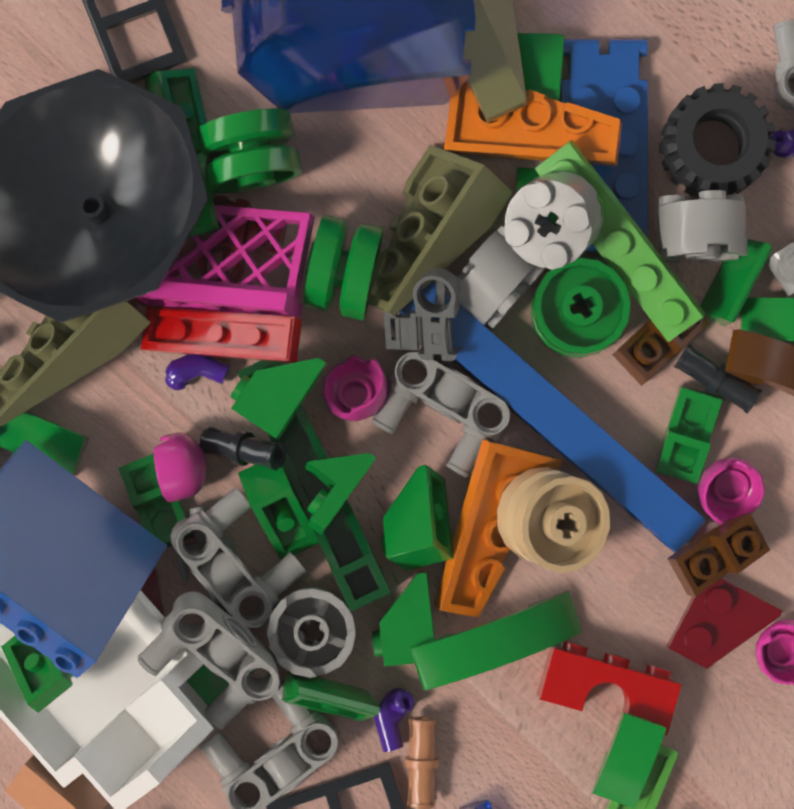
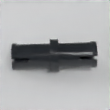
[674,344,763,414]
[200,426,287,471]

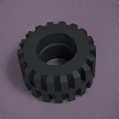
[659,83,776,196]

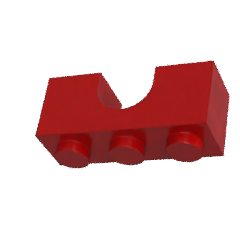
[537,641,682,736]

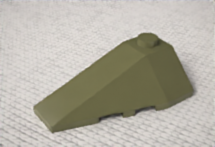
[424,0,527,123]
[366,145,513,316]
[0,300,151,426]

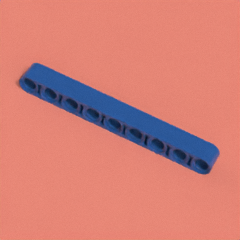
[398,281,706,553]

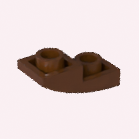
[612,317,709,386]
[725,329,794,396]
[667,513,770,597]

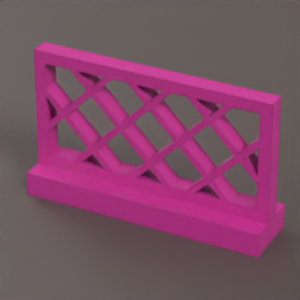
[133,205,315,319]

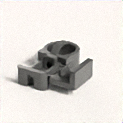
[384,268,461,361]

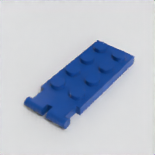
[560,39,648,253]

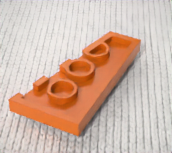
[444,66,622,166]
[433,439,563,618]

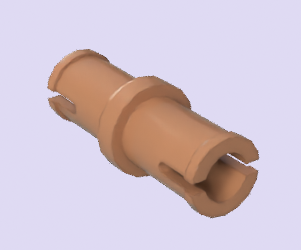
[405,716,439,809]

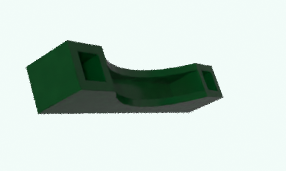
[237,360,391,612]

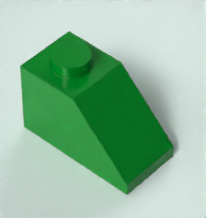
[230,358,328,439]
[381,464,453,571]
[238,465,319,560]
[372,571,434,667]

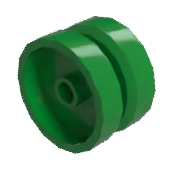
[197,108,303,194]
[303,214,384,321]
[530,258,631,359]

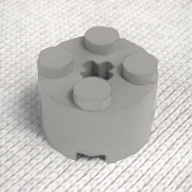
[503,171,603,270]
[658,190,748,263]
[445,225,545,329]
[267,586,357,678]

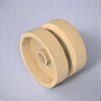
[497,467,610,573]

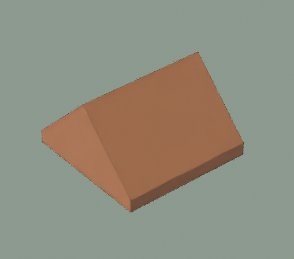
[5,755,109,809]

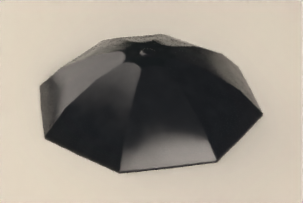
[0,69,208,323]

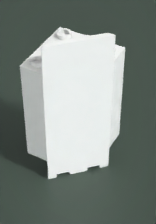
[0,590,214,809]

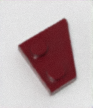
[666,578,783,669]

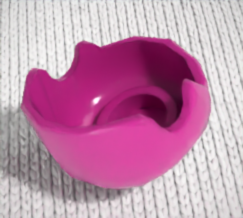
[322,355,388,421]
[153,432,208,502]
[698,458,765,525]
[755,619,794,686]

